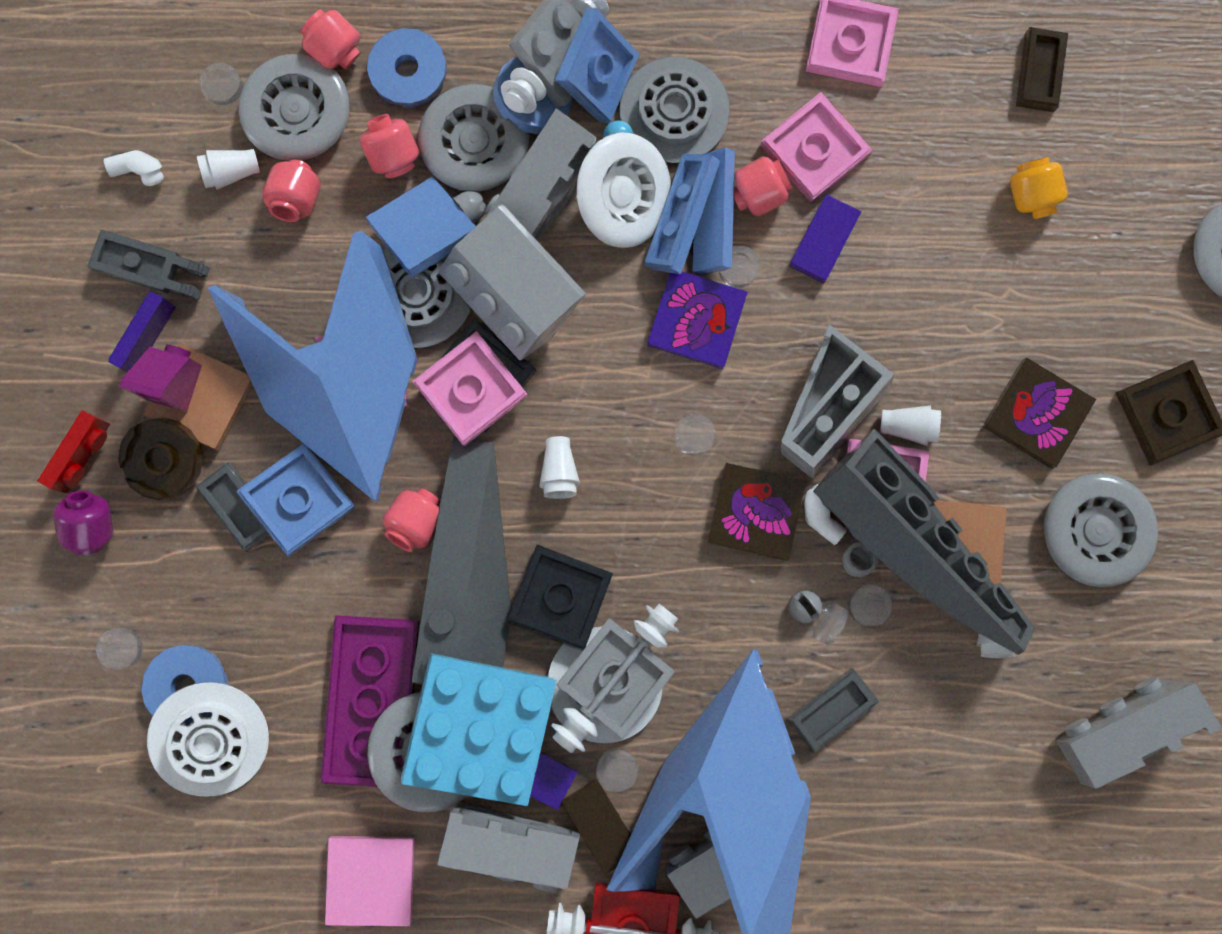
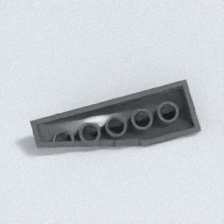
[813,429,1035,655]
[412,437,511,684]

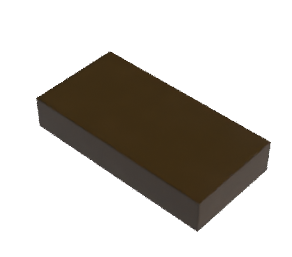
[1016,27,1068,112]
[562,778,631,875]

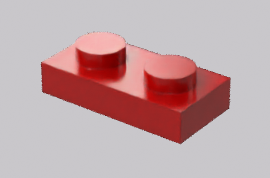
[37,410,110,493]

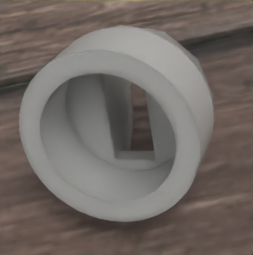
[453,191,486,224]
[842,542,878,577]
[788,590,822,623]

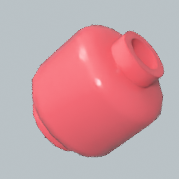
[300,9,361,70]
[359,114,419,178]
[734,156,793,217]
[262,159,321,223]
[382,489,440,552]

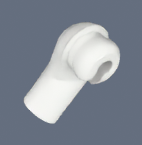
[104,150,164,186]
[804,484,847,545]

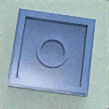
[555,8,640,124]
[366,176,476,278]
[237,443,355,557]

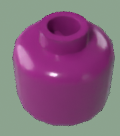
[53,490,114,555]

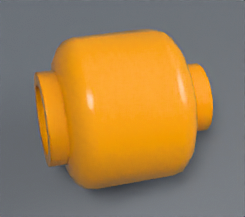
[1009,156,1068,219]

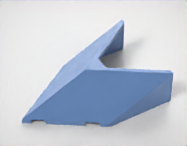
[208,230,418,502]
[607,649,811,934]

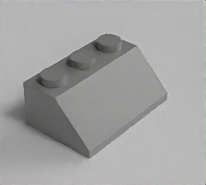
[438,204,586,360]

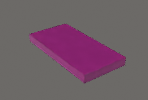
[321,615,419,787]

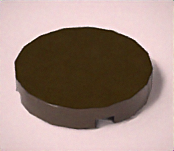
[118,417,203,500]

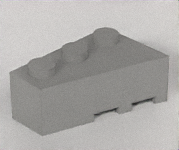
[485,109,596,241]
[781,324,894,479]
[1055,677,1222,789]
[437,801,580,893]
[665,829,808,919]

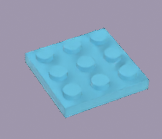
[400,653,557,806]

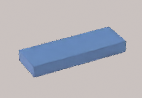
[692,147,735,275]
[644,154,720,274]

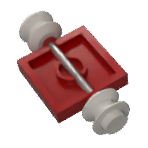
[547,883,719,934]

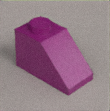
[119,344,202,412]

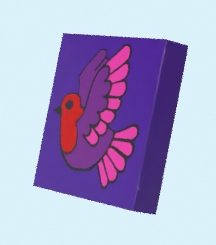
[647,271,748,370]

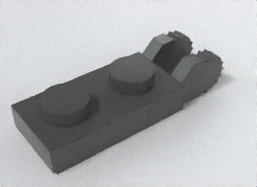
[87,230,210,301]

